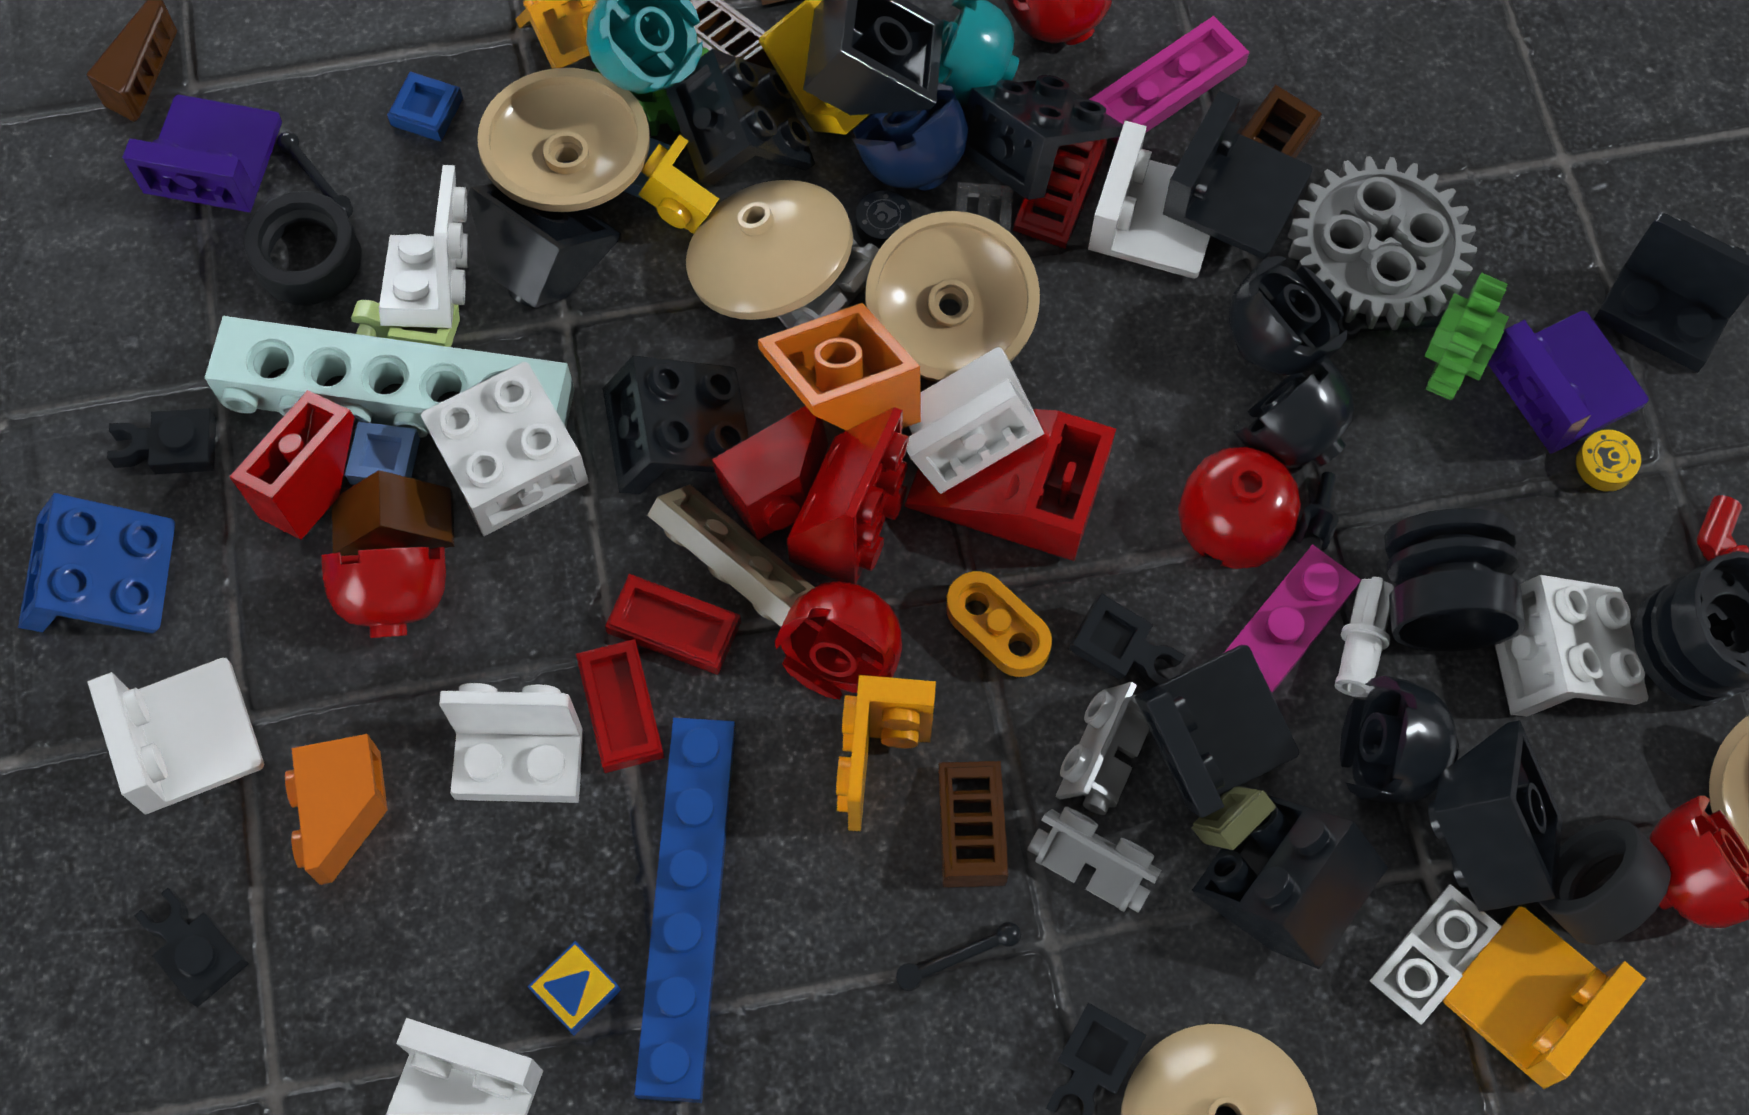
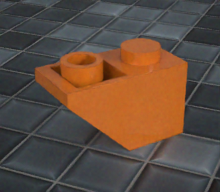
[285,734,388,885]

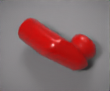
[1697,495,1749,562]

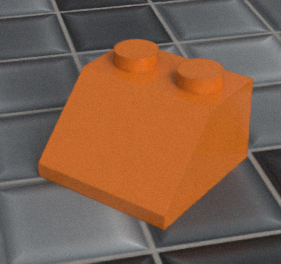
[758,303,921,431]

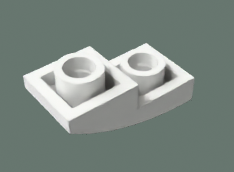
[1370,884,1502,1025]

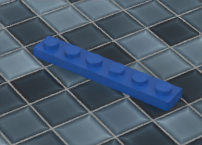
[634,717,736,1103]

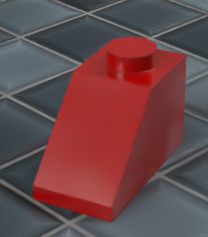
[229,390,355,540]
[712,406,828,540]

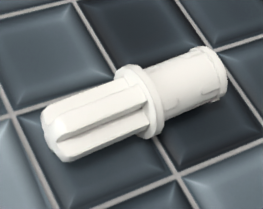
[1335,576,1394,697]

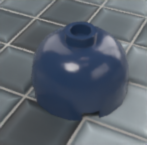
[853,83,968,190]

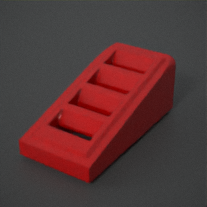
[1013,139,1107,249]

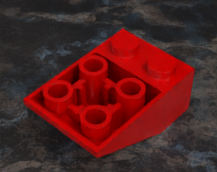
[787,407,909,584]
[905,409,1116,561]

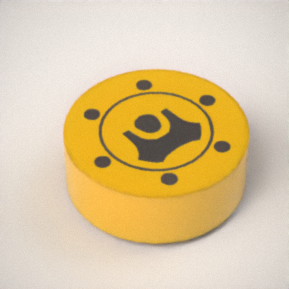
[1576,430,1641,491]

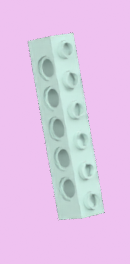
[205,316,575,437]

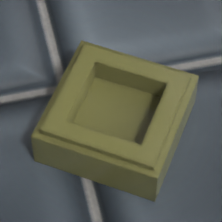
[1192,787,1276,850]

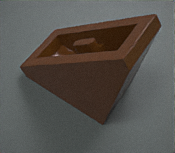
[332,470,455,556]

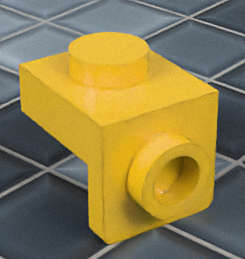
[638,134,719,234]

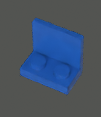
[18,493,175,633]

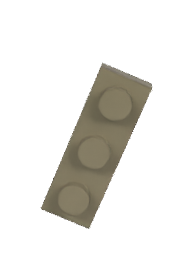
[647,484,815,627]

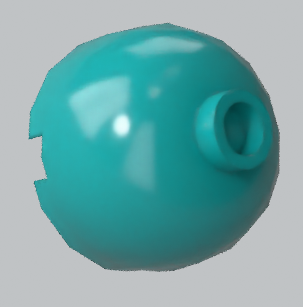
[586,0,703,94]
[938,0,1019,107]

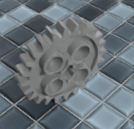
[1288,156,1477,330]

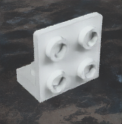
[1088,121,1210,279]
[379,165,470,328]
[907,347,1045,494]
[421,362,589,536]
[1495,575,1648,717]
[87,658,264,815]
[439,683,584,803]
[386,1018,543,1115]

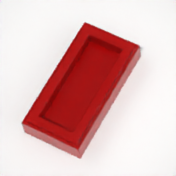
[605,574,741,675]
[576,639,665,773]

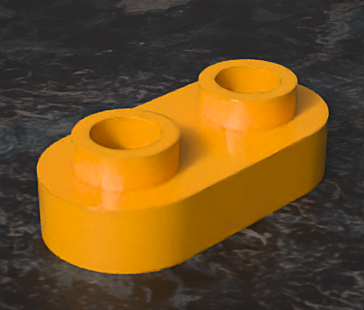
[946,571,1052,677]

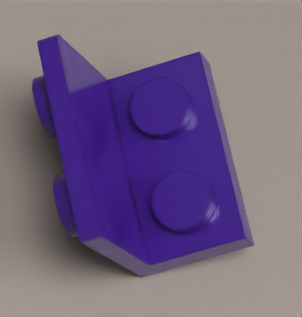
[122,95,282,213]
[1488,311,1649,454]

